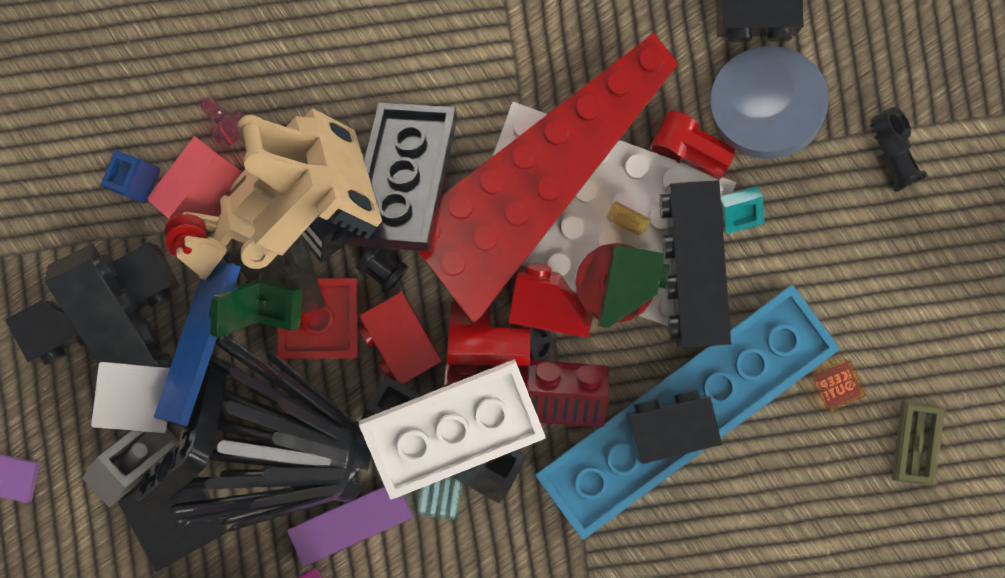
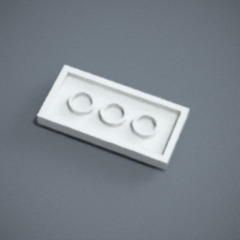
[359,359,546,500]

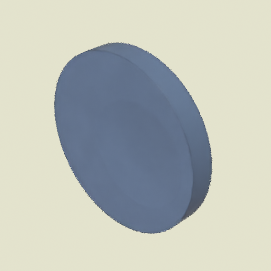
[710,46,829,159]

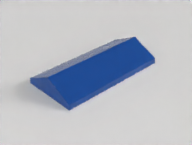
[154,262,241,426]

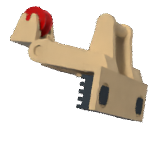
[164,108,382,281]

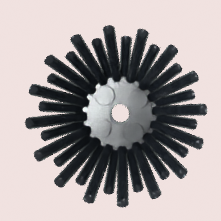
[169,335,371,532]

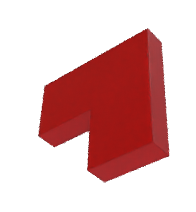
[447,302,530,366]

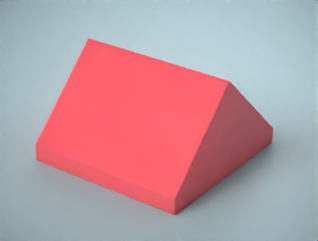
[147,136,242,220]

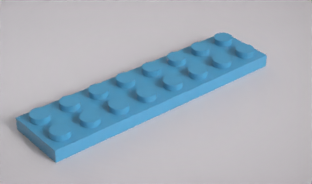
[535,285,840,540]

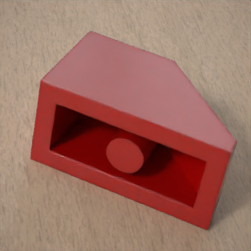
[509,263,592,338]

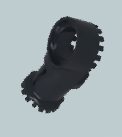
[870,107,928,192]

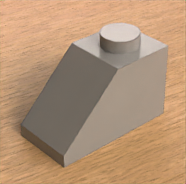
[82,428,179,507]

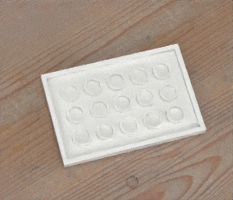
[492,102,736,327]

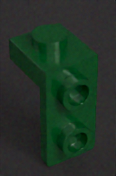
[209,278,302,338]

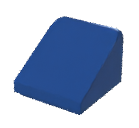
[100,150,160,203]

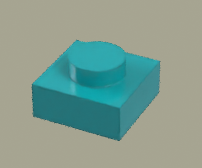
[721,185,765,234]

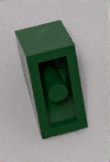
[598,244,670,328]

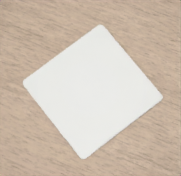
[91,362,170,433]

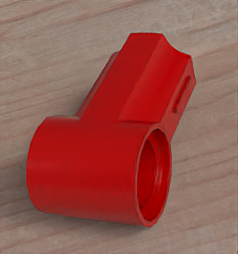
[650,111,736,180]

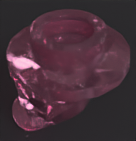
[201,98,244,146]

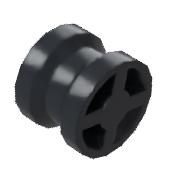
[520,326,553,361]

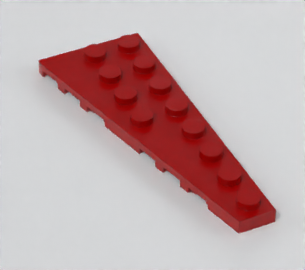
[417,33,679,323]

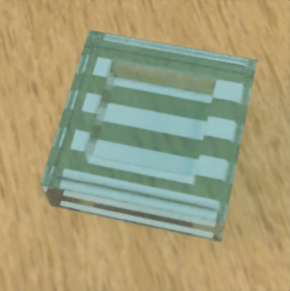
[417,477,463,521]

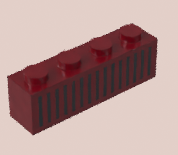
[444,360,609,427]

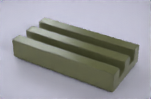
[892,401,945,486]

